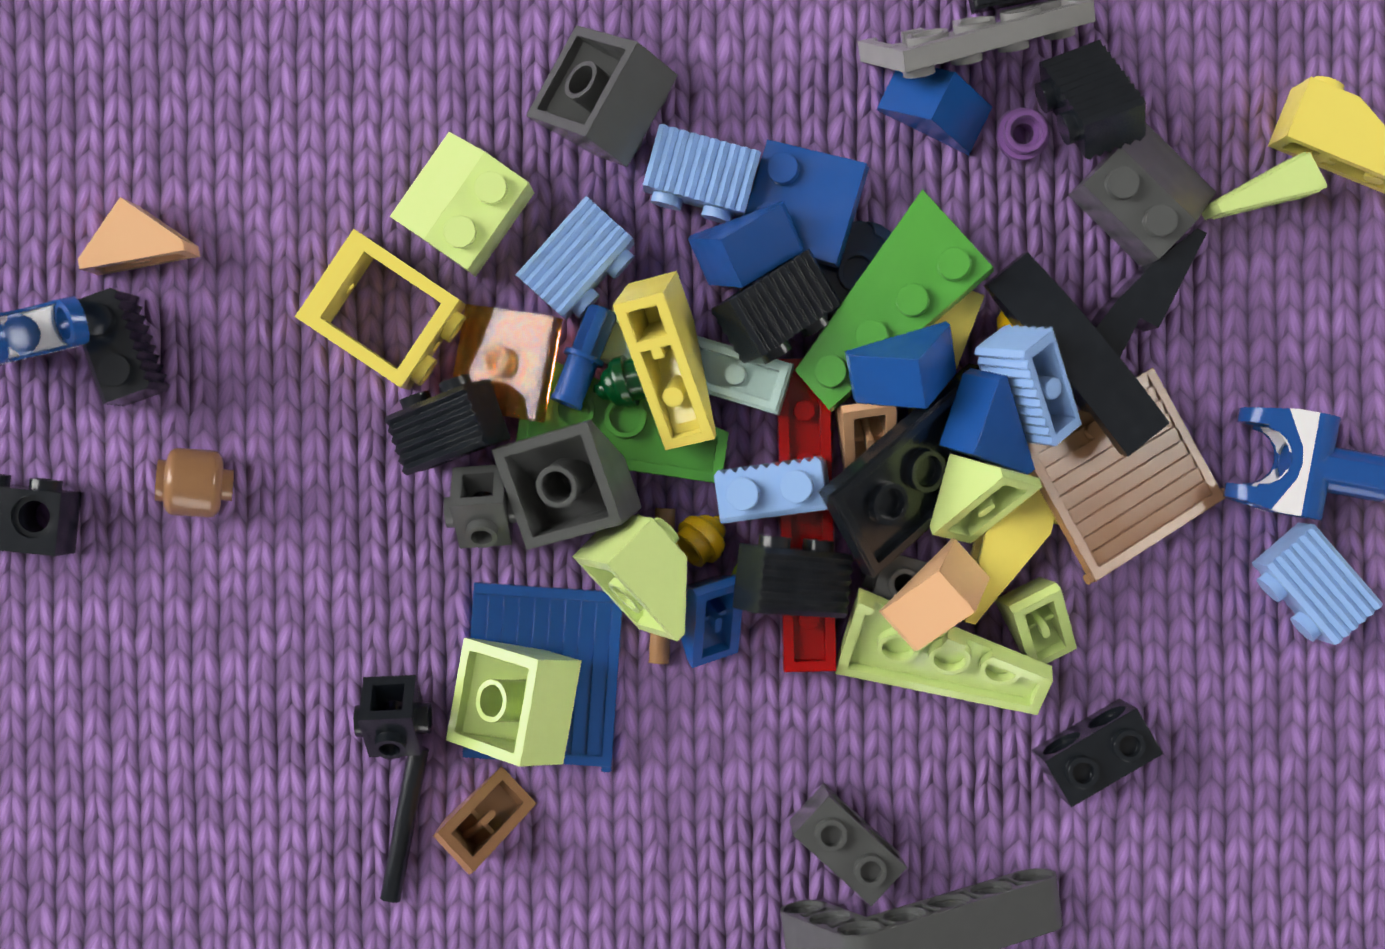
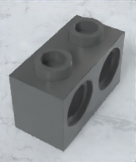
[789,783,907,907]

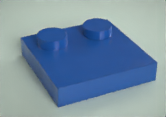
[745,139,869,268]

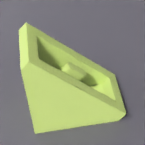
[930,454,1042,543]
[995,577,1077,664]

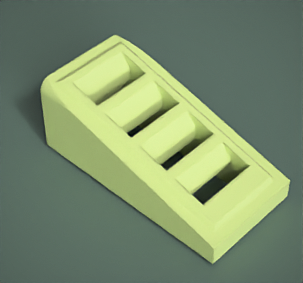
[1202,152,1327,220]

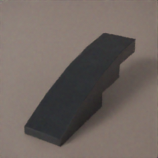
[1091,228,1207,357]
[983,252,1170,457]

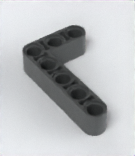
[780,868,1063,949]

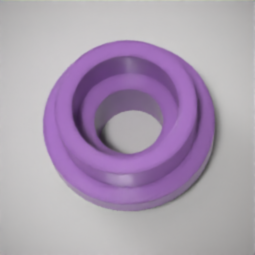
[996,108,1050,161]

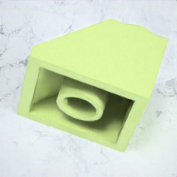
[390,132,535,277]
[572,514,687,642]
[446,638,582,767]

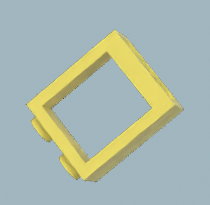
[295,229,466,390]

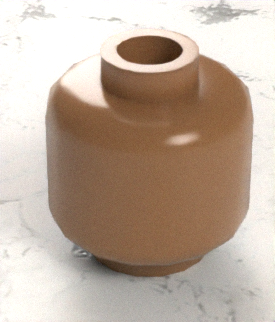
[155,448,234,518]

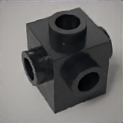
[353,675,433,759]

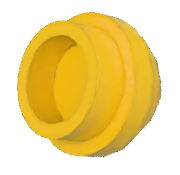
[676,515,726,567]

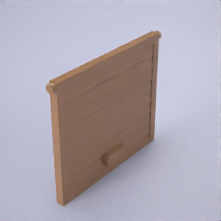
[1027,367,1225,585]

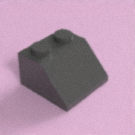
[526,25,678,167]
[1068,123,1216,267]
[492,419,642,550]

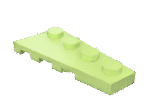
[835,588,1053,715]

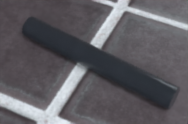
[380,746,429,903]

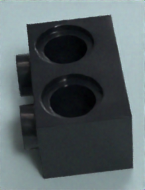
[0,474,81,556]
[1031,698,1163,807]

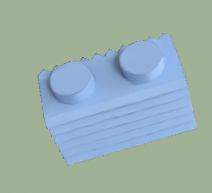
[643,124,761,223]
[516,196,635,320]
[974,324,1082,446]
[714,456,829,524]
[1252,522,1383,645]

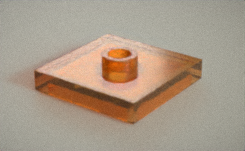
[453,304,563,423]

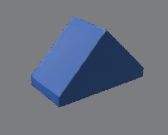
[876,68,992,155]
[688,201,804,288]
[845,321,957,409]
[939,368,1035,475]
[681,574,743,668]

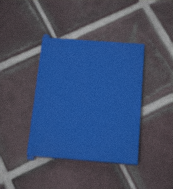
[462,582,622,772]

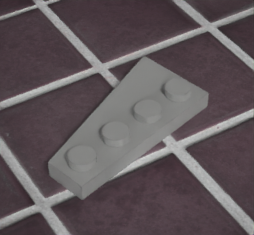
[858,0,1096,78]

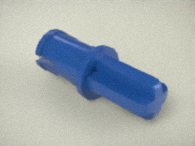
[550,304,616,411]

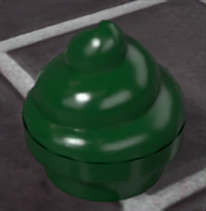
[593,355,646,408]

